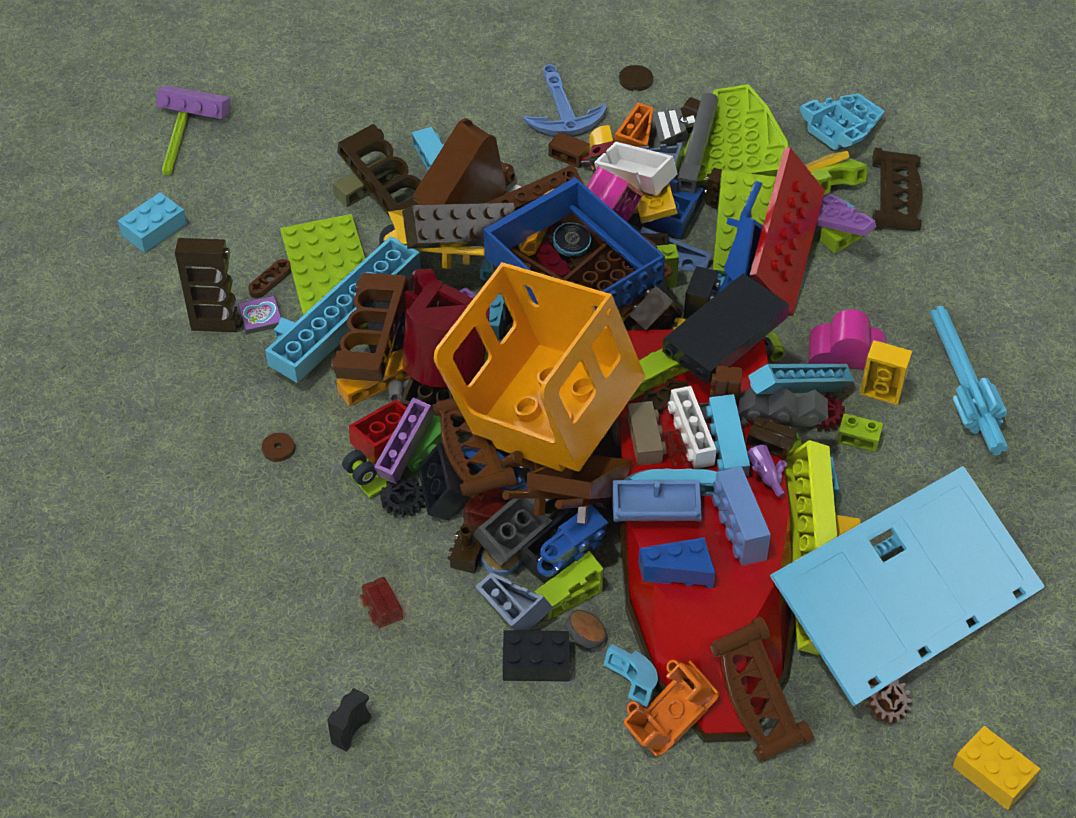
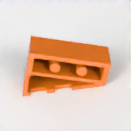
[615,102,653,147]

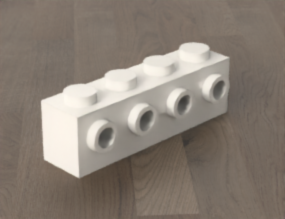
[668,386,716,469]

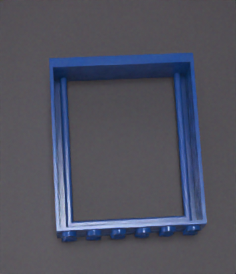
[483,178,665,310]

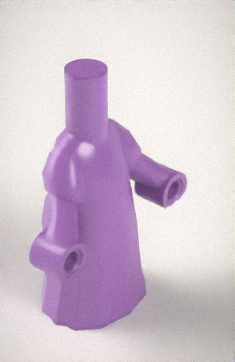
[747,445,787,498]

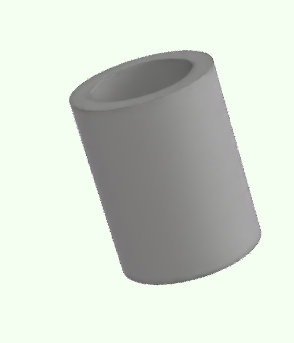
[388,380,402,402]

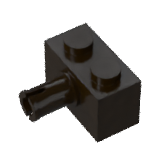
[447,524,483,574]

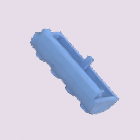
[613,480,701,522]

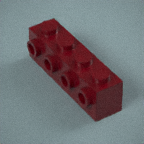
[525,237,571,278]

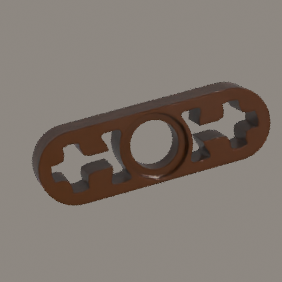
[248,259,291,298]

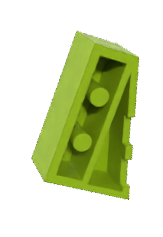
[534,551,603,620]

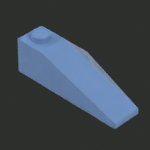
[640,226,712,271]

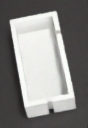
[594,142,678,195]

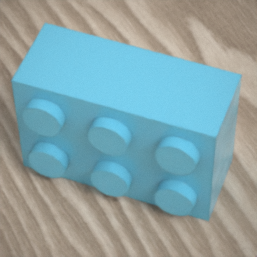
[118,192,187,253]

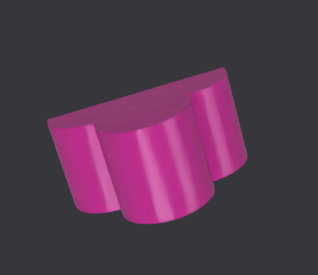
[586,166,644,222]
[808,309,887,370]

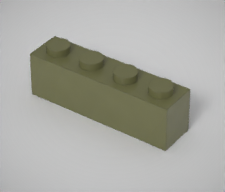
[333,154,402,207]

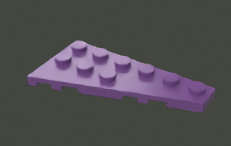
[816,194,876,236]

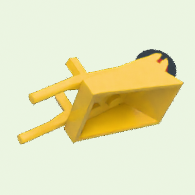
[379,210,485,269]

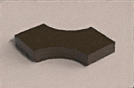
[643,379,688,415]

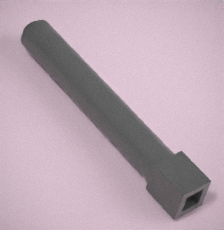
[677,93,719,194]

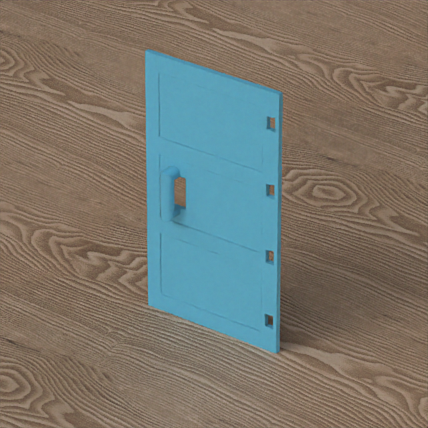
[770,466,1045,706]

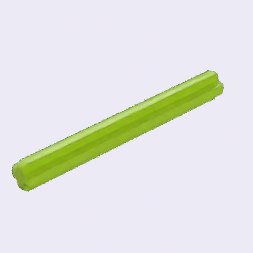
[162,111,188,176]

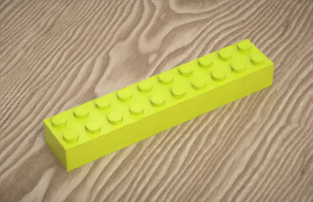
[784,440,837,655]

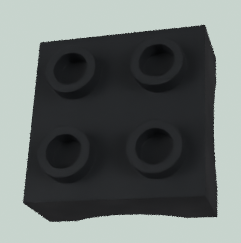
[327,688,371,752]

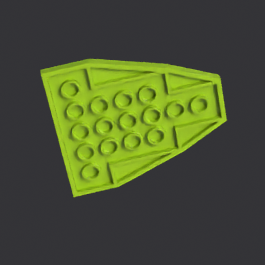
[681,84,789,186]

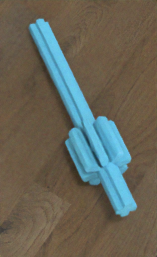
[930,306,1008,455]

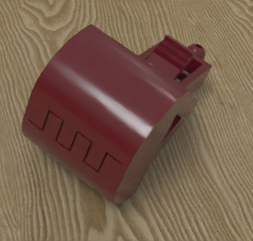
[402,269,490,387]

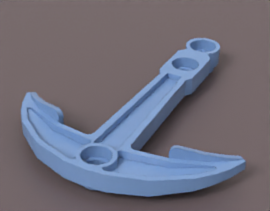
[524,64,606,136]

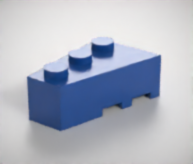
[638,538,715,588]

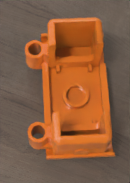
[624,660,720,757]

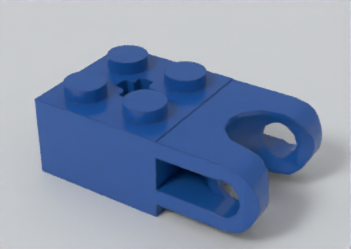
[647,179,704,239]

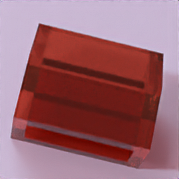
[664,431,687,467]

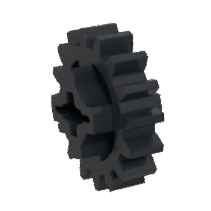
[380,476,425,518]

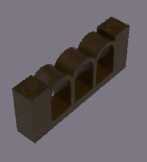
[337,124,421,215]
[175,238,242,332]

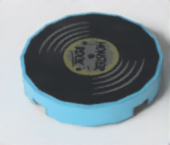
[553,223,591,257]

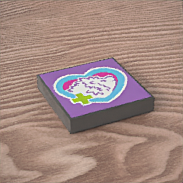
[238,295,281,335]

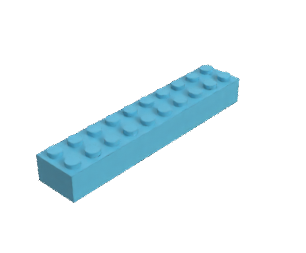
[265,236,421,383]

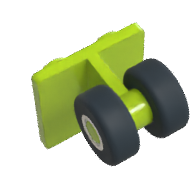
[342,450,402,498]

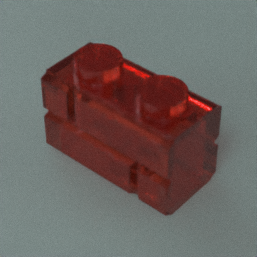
[360,577,403,629]

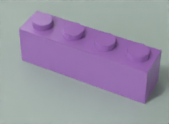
[157,85,230,119]
[374,398,434,484]

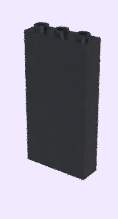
[662,273,790,384]

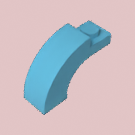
[603,644,658,707]

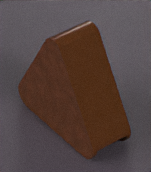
[413,118,506,205]

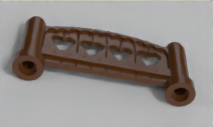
[432,398,517,497]
[709,616,814,762]

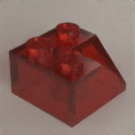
[463,488,512,528]

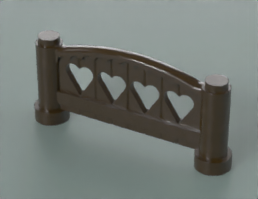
[872,147,922,231]

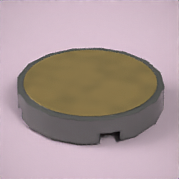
[565,610,606,648]

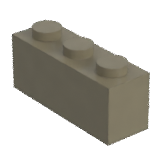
[627,401,666,466]

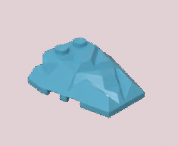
[800,94,885,150]

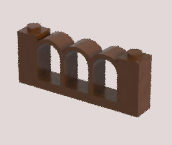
[331,273,410,382]

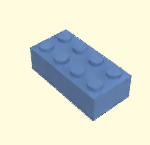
[712,466,771,566]

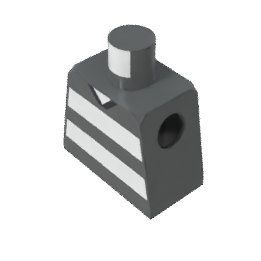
[653,109,695,147]

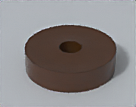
[262,433,295,462]

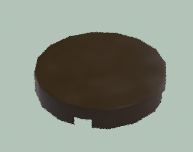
[619,65,653,91]

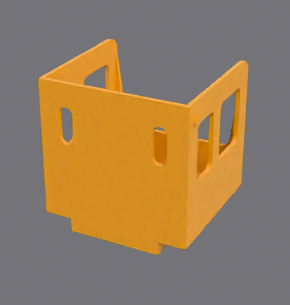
[434,262,645,472]

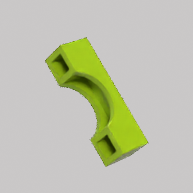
[811,159,868,195]

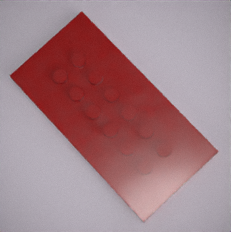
[750,147,825,316]

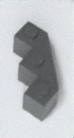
[739,388,828,427]

